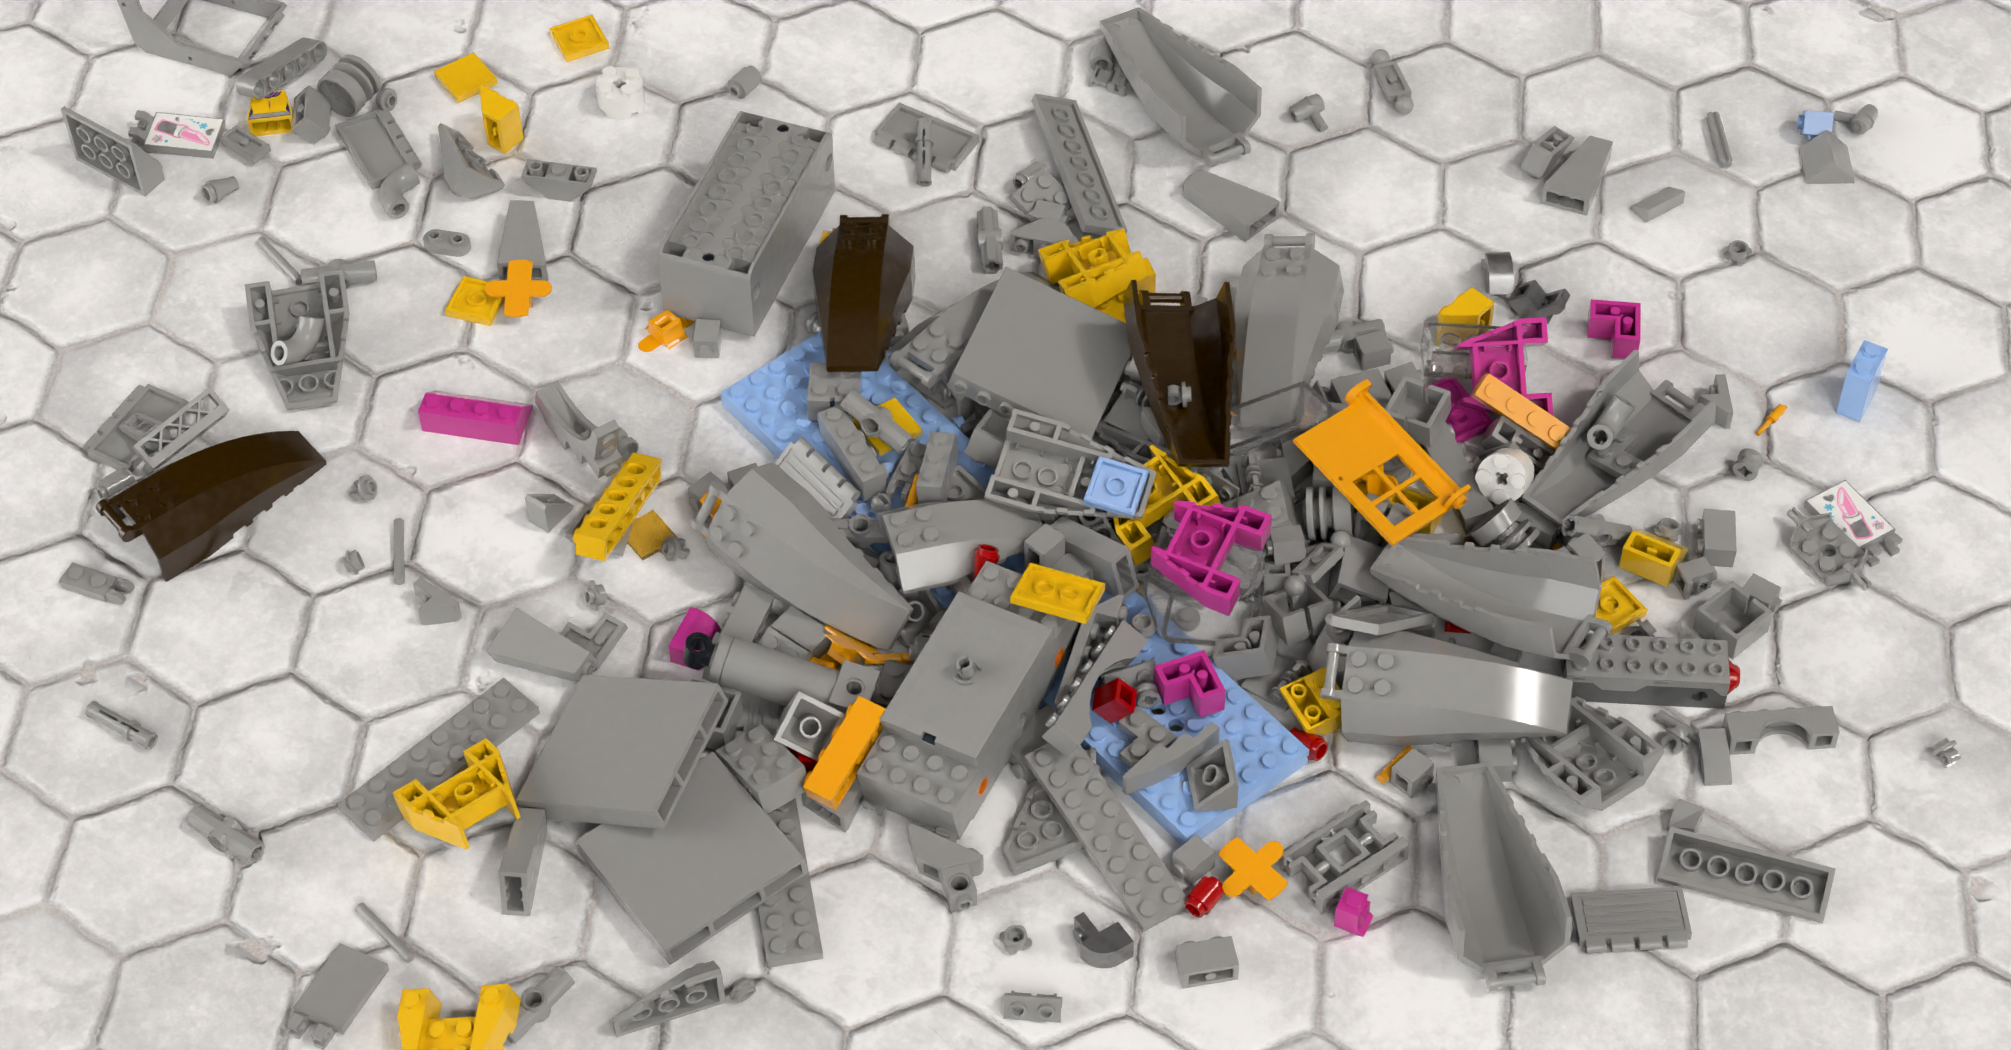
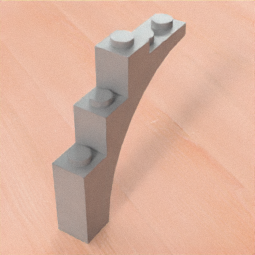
[535,381,622,478]

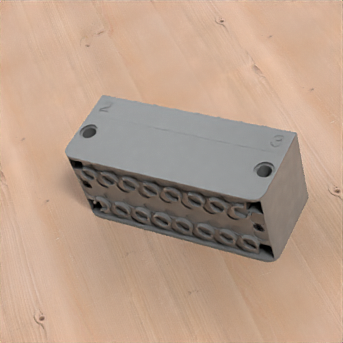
[658,111,835,337]

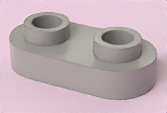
[423,229,471,257]

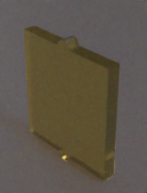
[627,510,678,561]

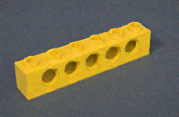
[573,452,662,561]

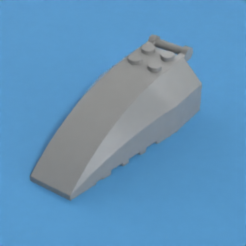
[1100,7,1262,168]
[1235,233,1344,429]
[885,272,1061,420]
[1522,349,1716,528]
[690,462,914,651]
[1370,537,1613,667]
[1320,631,1573,746]
[1436,762,1572,992]

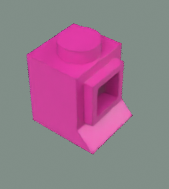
[1334,886,1373,937]

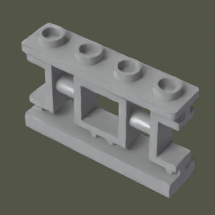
[1280,800,1410,915]

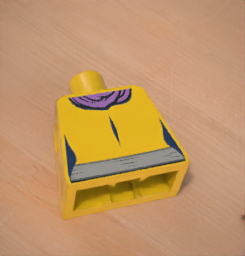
[247,89,293,136]

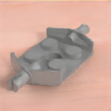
[1787,507,1872,591]

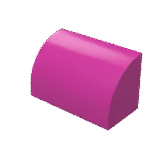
[668,607,721,671]

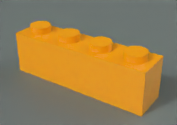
[1470,373,1572,451]
[803,696,886,811]

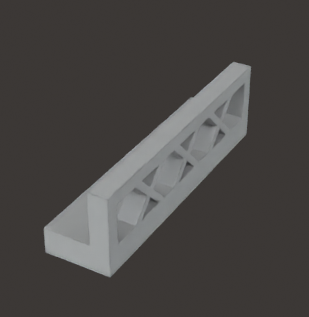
[132,387,230,474]

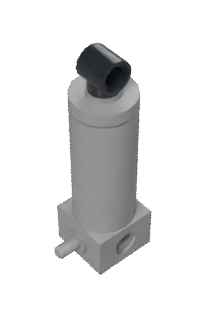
[683,632,880,714]

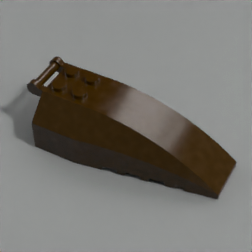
[813,214,916,372]
[1123,280,1236,467]
[95,431,327,582]

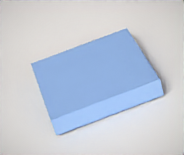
[1083,456,1149,519]

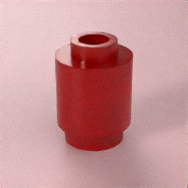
[1184,876,1224,918]

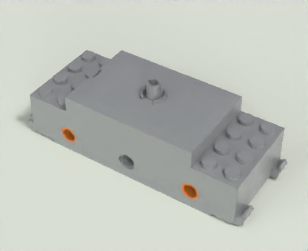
[856,561,1081,842]

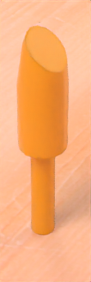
[1755,404,1788,436]

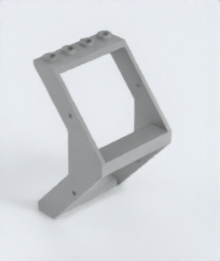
[117,0,287,76]

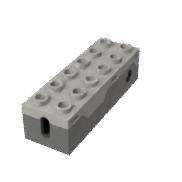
[1561,633,1740,709]

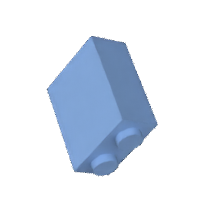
[1836,340,1888,422]

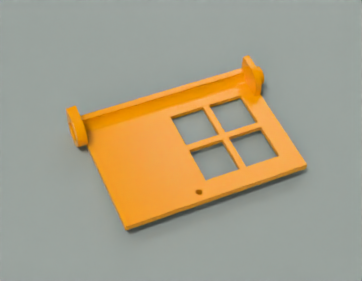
[1293,379,1472,547]

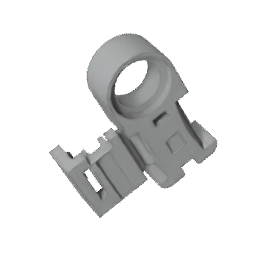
[1088,62,1128,97]

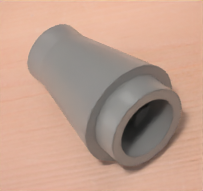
[201,176,239,203]

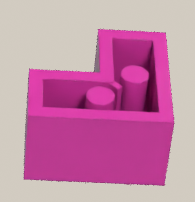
[1587,299,1641,359]
[1154,650,1226,718]

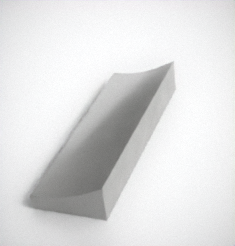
[1656,826,1836,924]

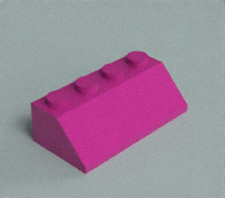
[418,391,533,445]

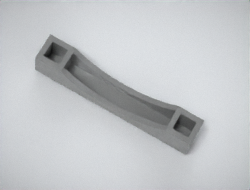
[1042,620,1148,757]

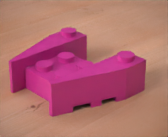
[1454,317,1553,416]
[1151,500,1272,616]

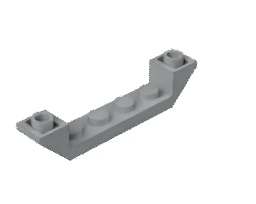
[1054,594,1128,713]

